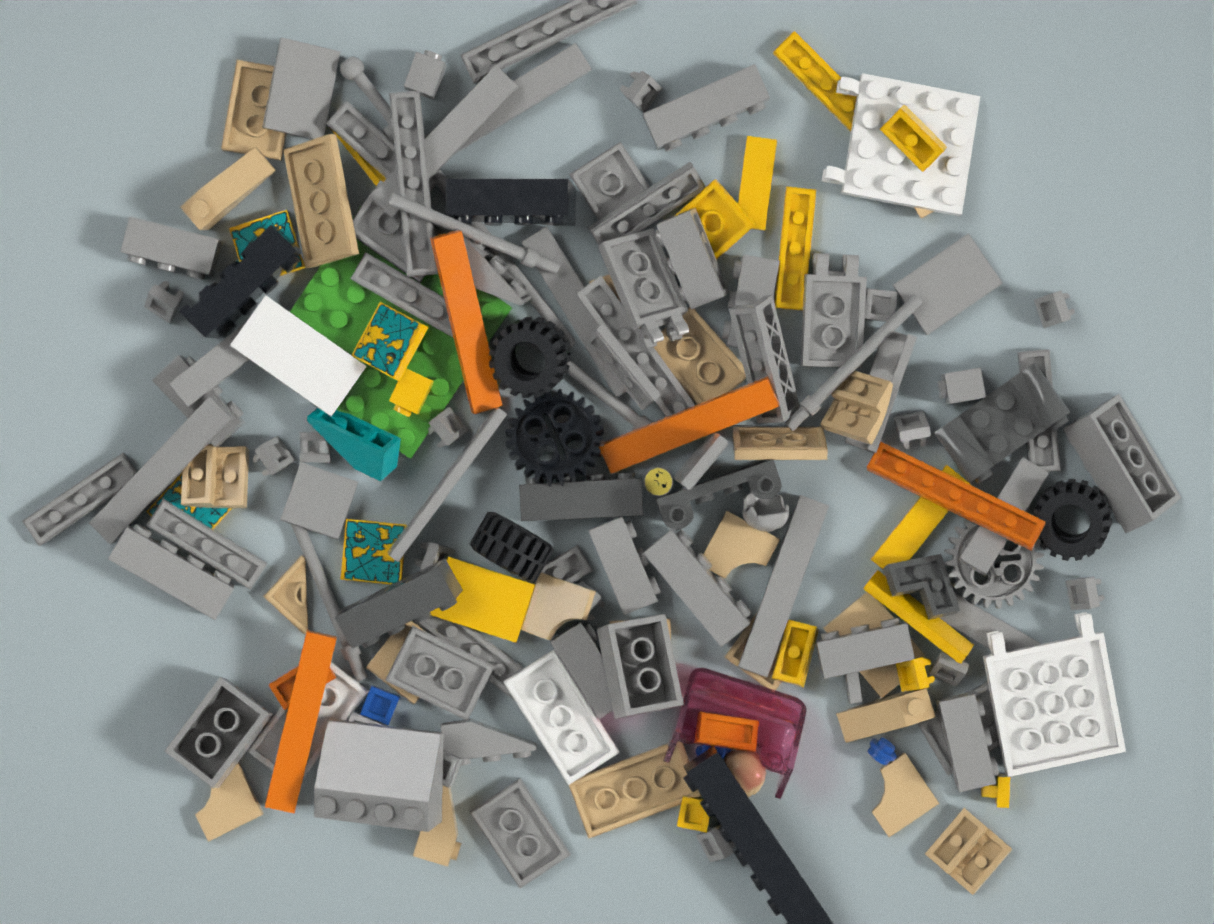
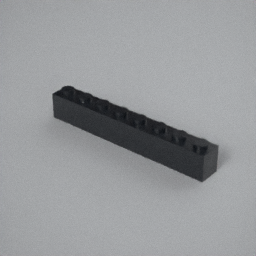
[683,746,834,924]

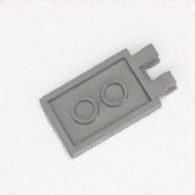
[598,228,689,349]
[800,253,867,368]

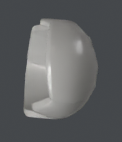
[743,493,789,532]

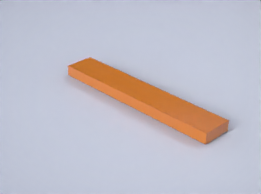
[430,230,503,414]
[599,376,780,474]
[866,442,1046,551]
[265,630,337,814]

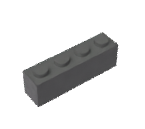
[519,473,643,521]
[334,559,463,649]

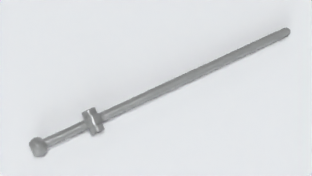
[340,56,575,348]

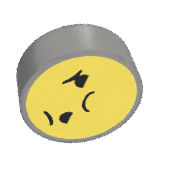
[643,467,674,497]

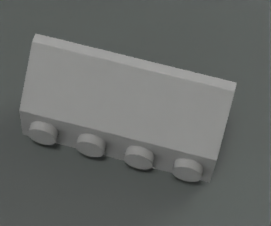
[1063,394,1181,533]

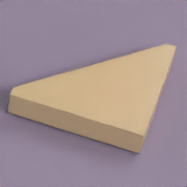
[263,555,308,635]

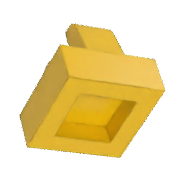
[896,657,935,692]
[981,774,1011,808]
[677,795,710,833]

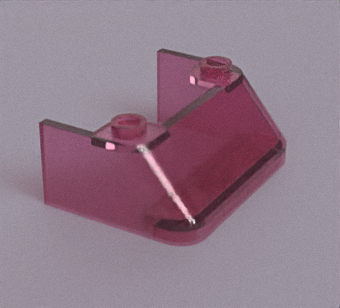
[664,668,807,799]

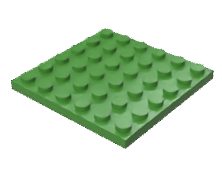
[290,206,512,459]

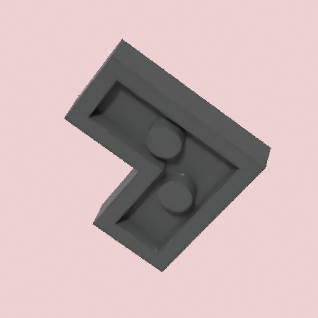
[883,554,960,620]

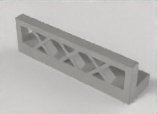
[729,295,800,424]
[845,331,917,453]

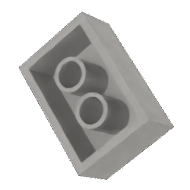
[597,614,684,719]
[165,677,274,788]

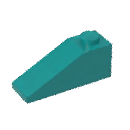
[307,408,401,481]

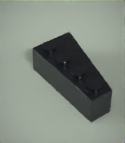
[445,179,576,226]
[179,225,303,339]

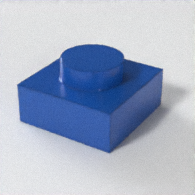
[360,685,400,725]

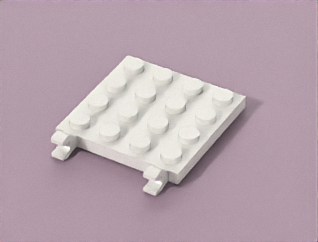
[822,73,981,216]
[983,612,1126,777]

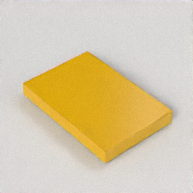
[430,556,535,643]

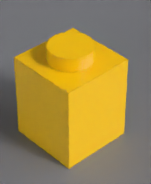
[389,368,434,417]

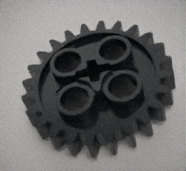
[505,389,604,487]

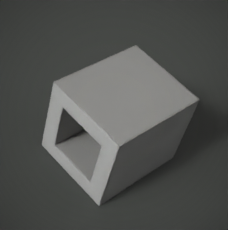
[404,50,447,100]
[937,367,986,404]

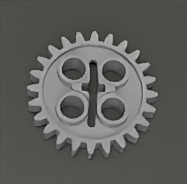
[944,519,1044,609]

